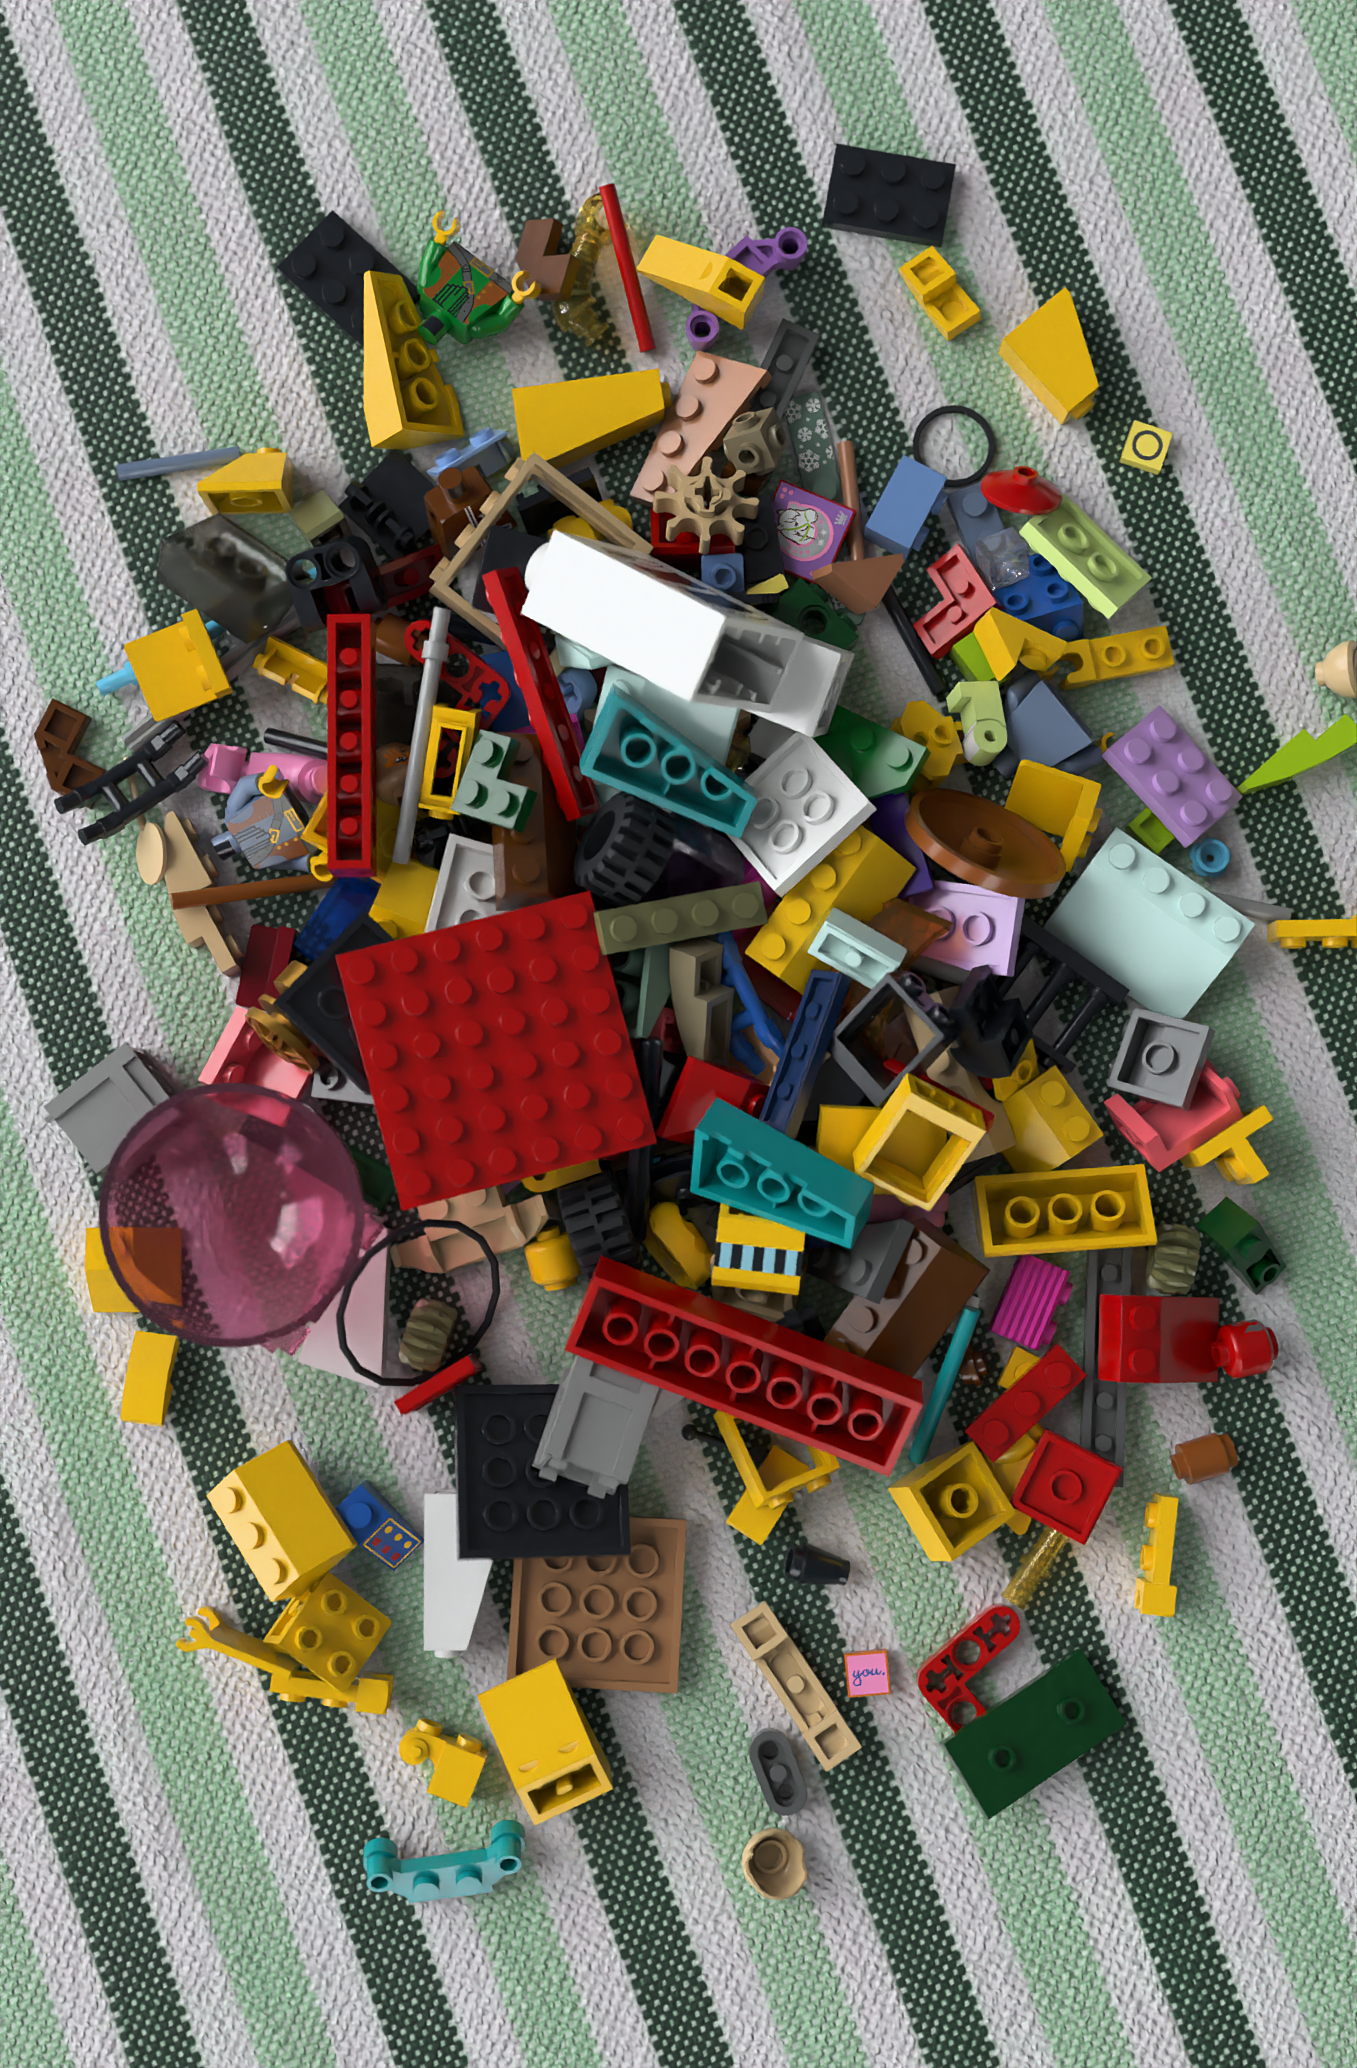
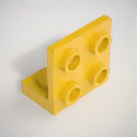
[124,608,234,722]
[262,1571,392,1693]

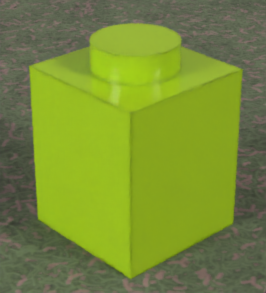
[949,632,1011,688]

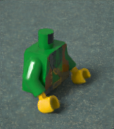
[416,210,541,345]

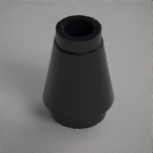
[784,1542,850,1586]

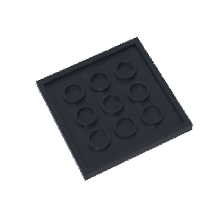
[453,1384,631,1561]

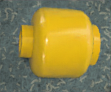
[524,1225,582,1291]

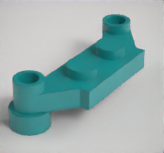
[363,1820,525,1904]

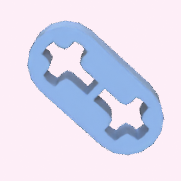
[557,668,597,722]

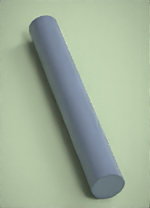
[117,446,241,481]

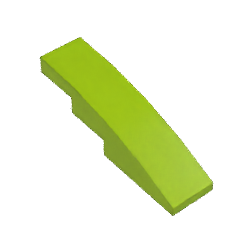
[1236,714,1357,795]

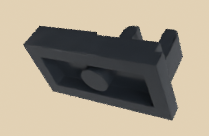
[516,467,603,537]

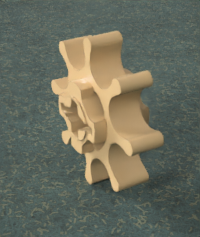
[653,456,759,555]

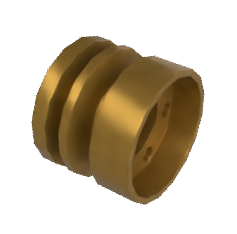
[244,961,326,1073]

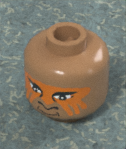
[376,742,411,806]

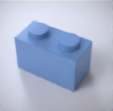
[863,455,949,560]

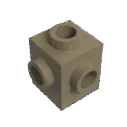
[723,407,789,476]

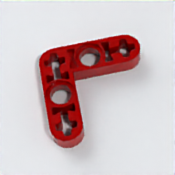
[403,619,512,778]
[916,1603,1020,1732]

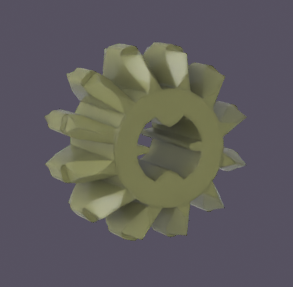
[1145,1223,1201,1295]
[399,1298,457,1372]

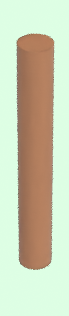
[837,441,866,561]

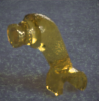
[551,193,628,348]

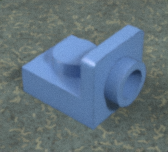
[701,552,744,592]

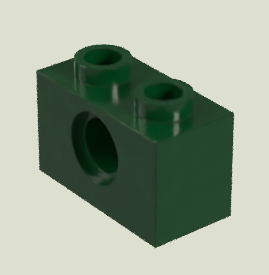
[765,578,859,651]

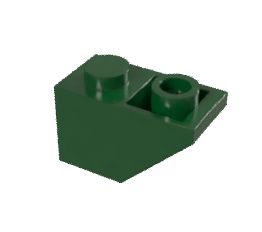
[1196,1196,1286,1295]

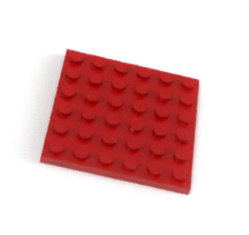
[335,891,657,1211]

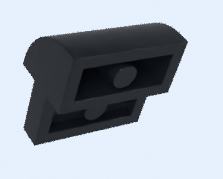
[949,964,1033,1079]

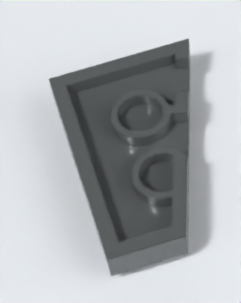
[806,1219,915,1305]

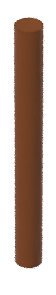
[170,874,339,910]

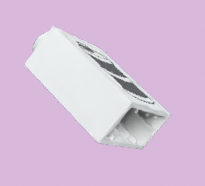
[521,530,805,713]

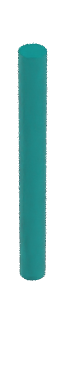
[907,1305,981,1464]

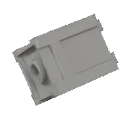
[44,1042,194,1176]
[532,1355,659,1499]

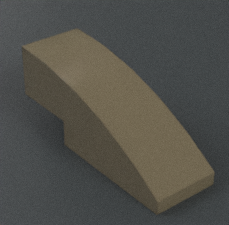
[669,937,734,1066]

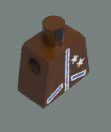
[424,467,518,562]

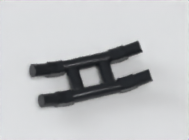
[54,720,210,845]

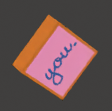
[843,1648,891,1698]

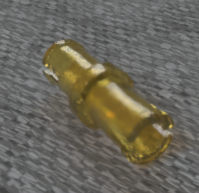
[1001,1525,1070,1610]

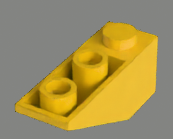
[636,234,765,330]

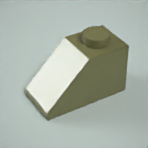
[288,489,353,550]

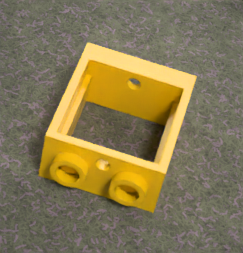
[853,1073,986,1212]
[713,1410,840,1510]

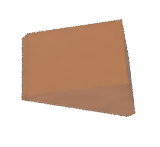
[812,553,904,616]

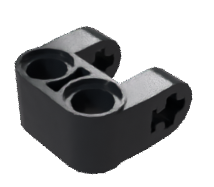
[285,535,389,633]

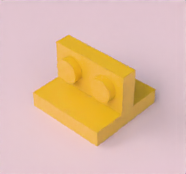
[1180,1105,1274,1185]

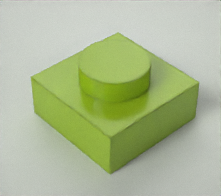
[1125,807,1175,855]

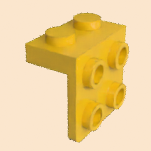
[1004,760,1103,873]

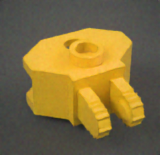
[889,700,969,794]

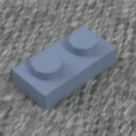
[946,482,1015,572]

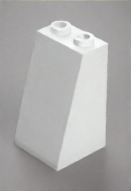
[743,635,855,737]

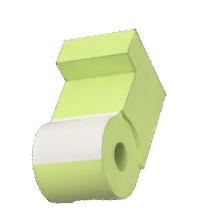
[946,681,1007,766]

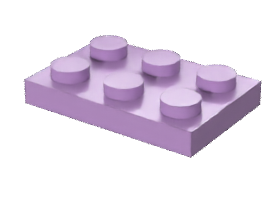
[1101,705,1243,848]
[896,880,1025,977]

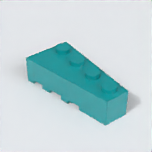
[579,683,757,839]
[690,1097,874,1249]

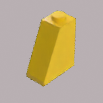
[998,287,1099,425]

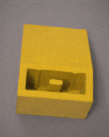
[478,1658,613,1825]

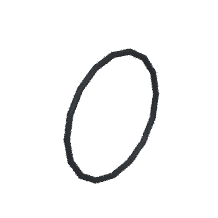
[336,1219,501,1387]

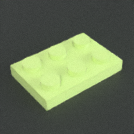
[1019,493,1152,619]

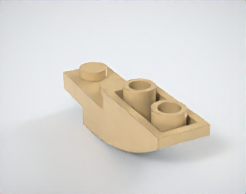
[163,811,244,977]

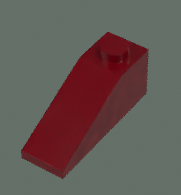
[322,544,453,616]

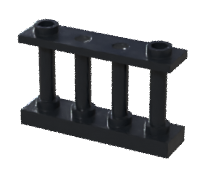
[930,914,1130,1075]

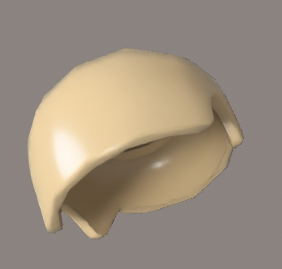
[742,1827,809,1901]

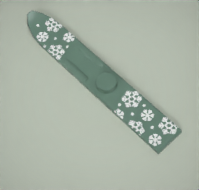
[785,391,866,626]

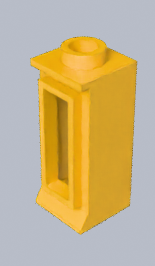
[418,702,482,820]

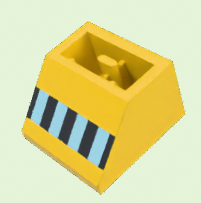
[711,1203,805,1295]

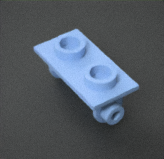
[427,427,515,485]

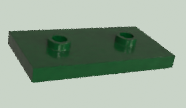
[939,1649,1127,1820]

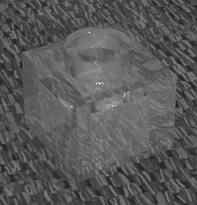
[975,526,1030,591]

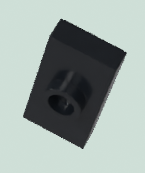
[735,493,786,585]

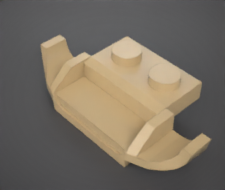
[389,1185,549,1273]

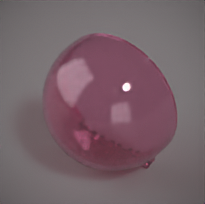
[99,1083,385,1356]

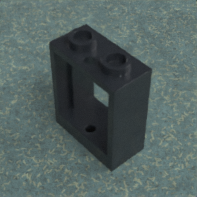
[827,970,962,1107]

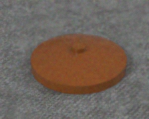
[904,788,1066,899]

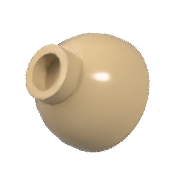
[1315,640,1357,698]

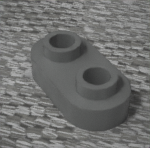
[749,1728,808,1816]

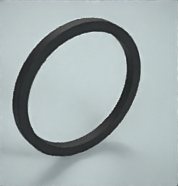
[912,405,995,487]

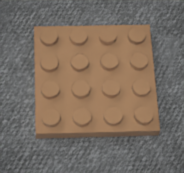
[507,1515,687,1693]

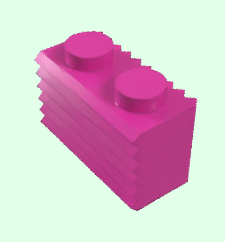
[987,1254,1073,1351]

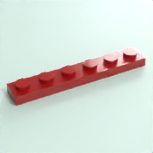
[482,566,601,822]

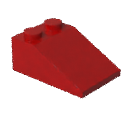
[1098,1294,1219,1383]

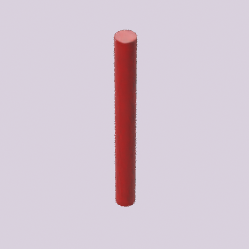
[599,183,656,353]

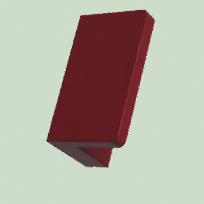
[235,924,302,1011]

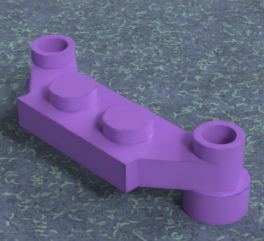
[686,227,807,352]

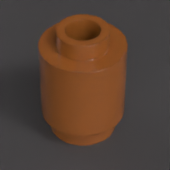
[374,612,429,667]
[1170,1432,1238,1485]

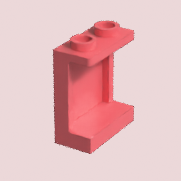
[1104,1058,1243,1172]

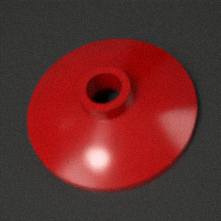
[980,466,1062,515]

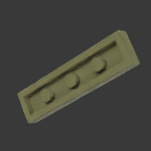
[593,881,768,956]

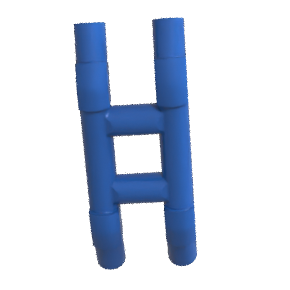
[701,931,786,1076]

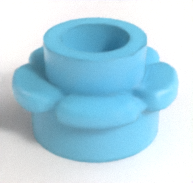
[1189,837,1231,878]

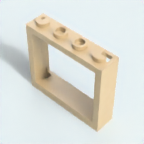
[429,452,654,678]

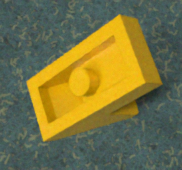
[973,607,1066,681]

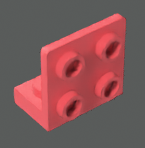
[198,1006,318,1124]

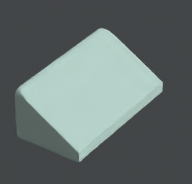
[807,908,907,990]

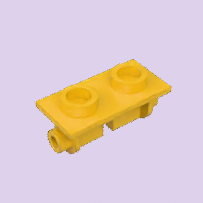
[253,635,327,705]

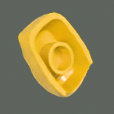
[642,1201,713,1290]

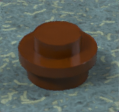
[959,1344,989,1386]

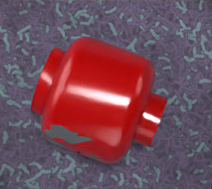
[1211,1319,1279,1378]

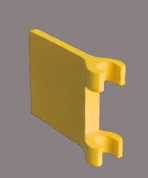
[176,1606,301,1680]

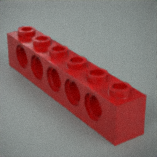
[327,614,377,878]

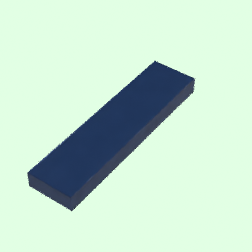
[759,969,852,1139]

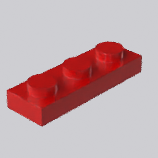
[963,1343,1087,1463]

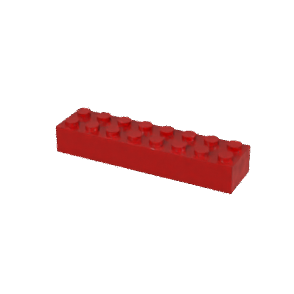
[564,1255,923,1477]

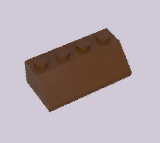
[492,732,581,911]
[822,1217,990,1377]

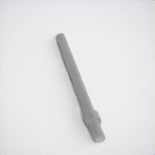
[392,607,451,865]

